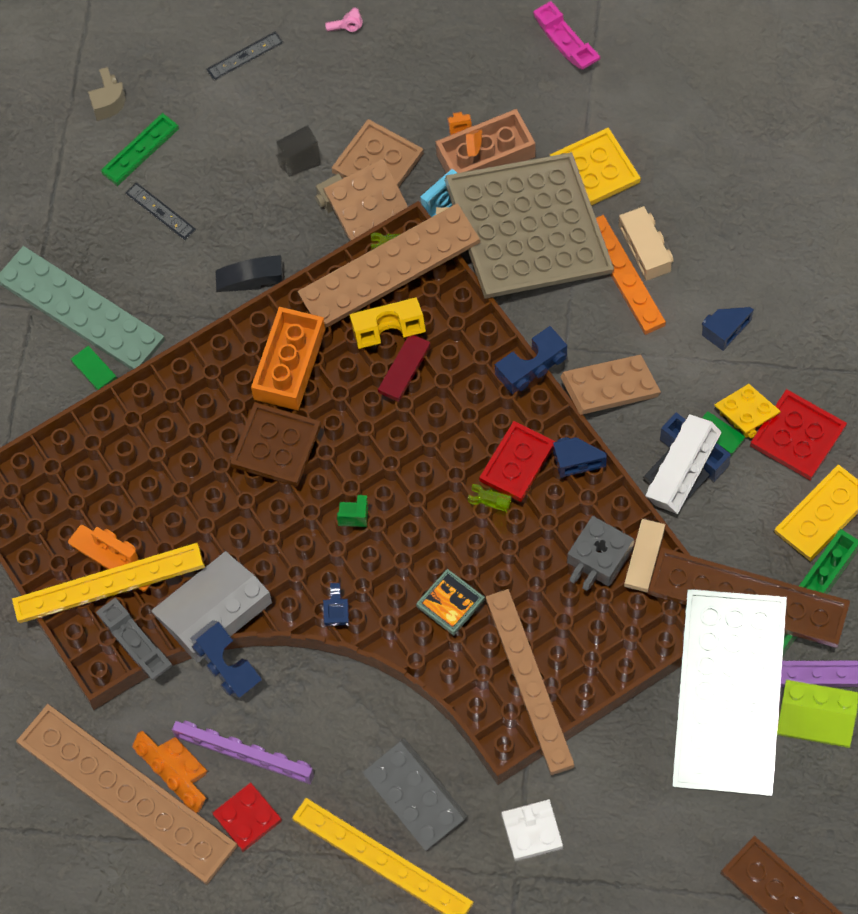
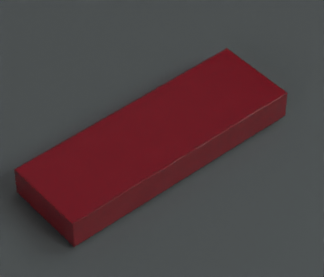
[378,335,431,402]

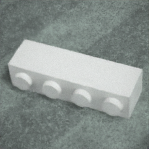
[645,414,721,514]

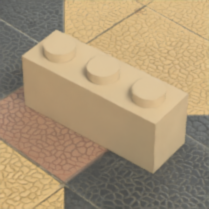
[619,206,674,281]

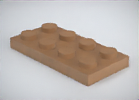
[560,354,661,415]

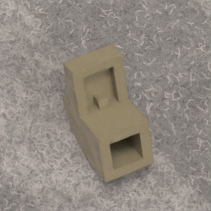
[88,67,126,121]

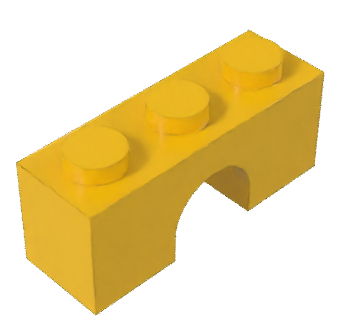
[349,297,426,349]

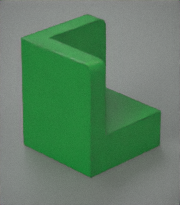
[337,495,368,527]

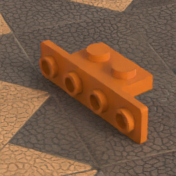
[68,525,151,592]
[132,731,207,813]

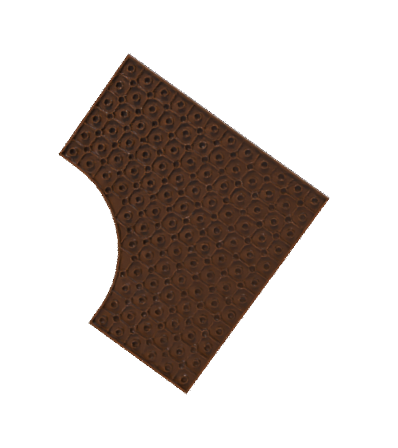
[0,201,691,785]

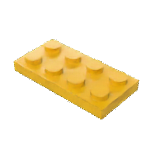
[774,464,858,562]

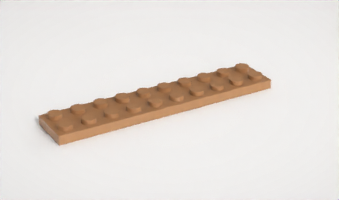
[16,704,238,885]

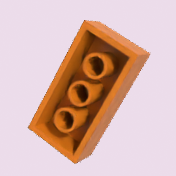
[251,307,325,410]

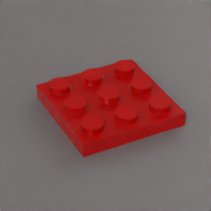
[750,389,847,481]

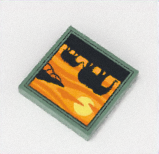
[416,569,485,635]

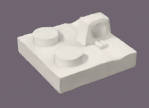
[502,800,563,861]

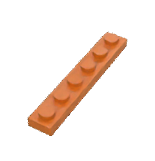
[596,215,666,335]

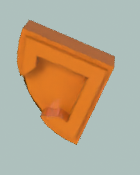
[466,129,482,156]

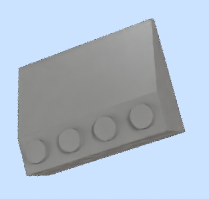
[151,551,272,663]

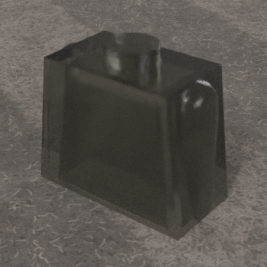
[276,125,321,177]

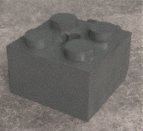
[567,516,634,591]

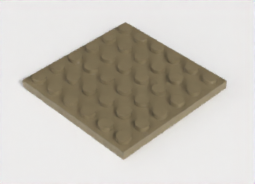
[444,152,614,298]

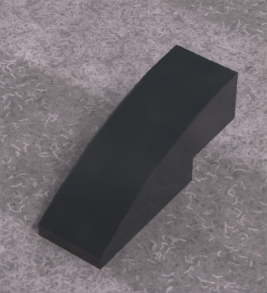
[215,255,283,292]

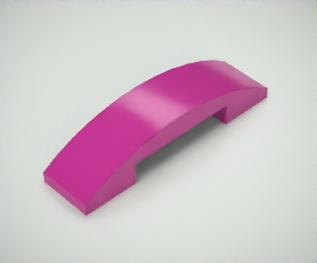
[533,1,600,70]

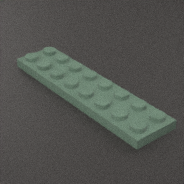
[0,246,165,370]

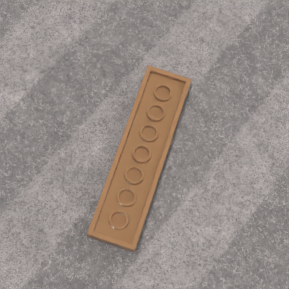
[298,203,481,328]

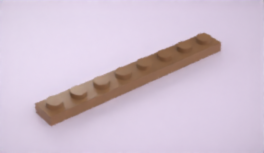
[486,589,574,775]

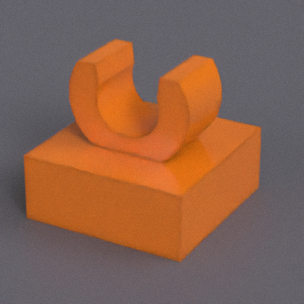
[448,112,472,135]

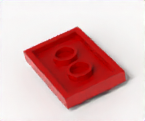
[479,421,555,502]

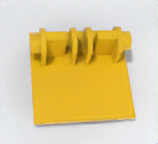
[714,384,781,438]

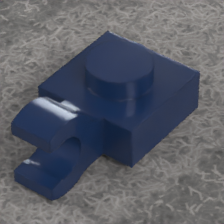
[323,583,349,626]

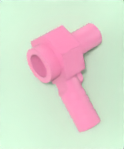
[326,8,363,32]

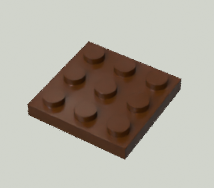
[230,402,321,487]

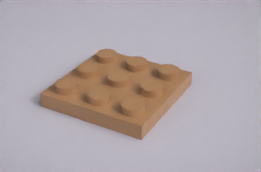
[332,119,424,188]
[323,159,408,241]

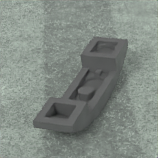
[96,598,172,680]

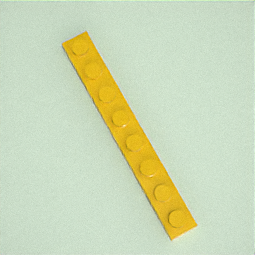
[12,543,205,623]
[292,798,473,914]

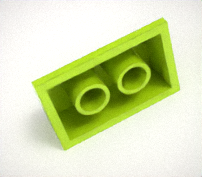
[777,680,858,748]

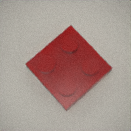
[212,782,282,852]

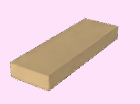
[624,519,665,592]

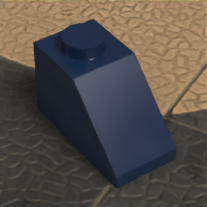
[702,307,754,351]
[553,437,607,478]

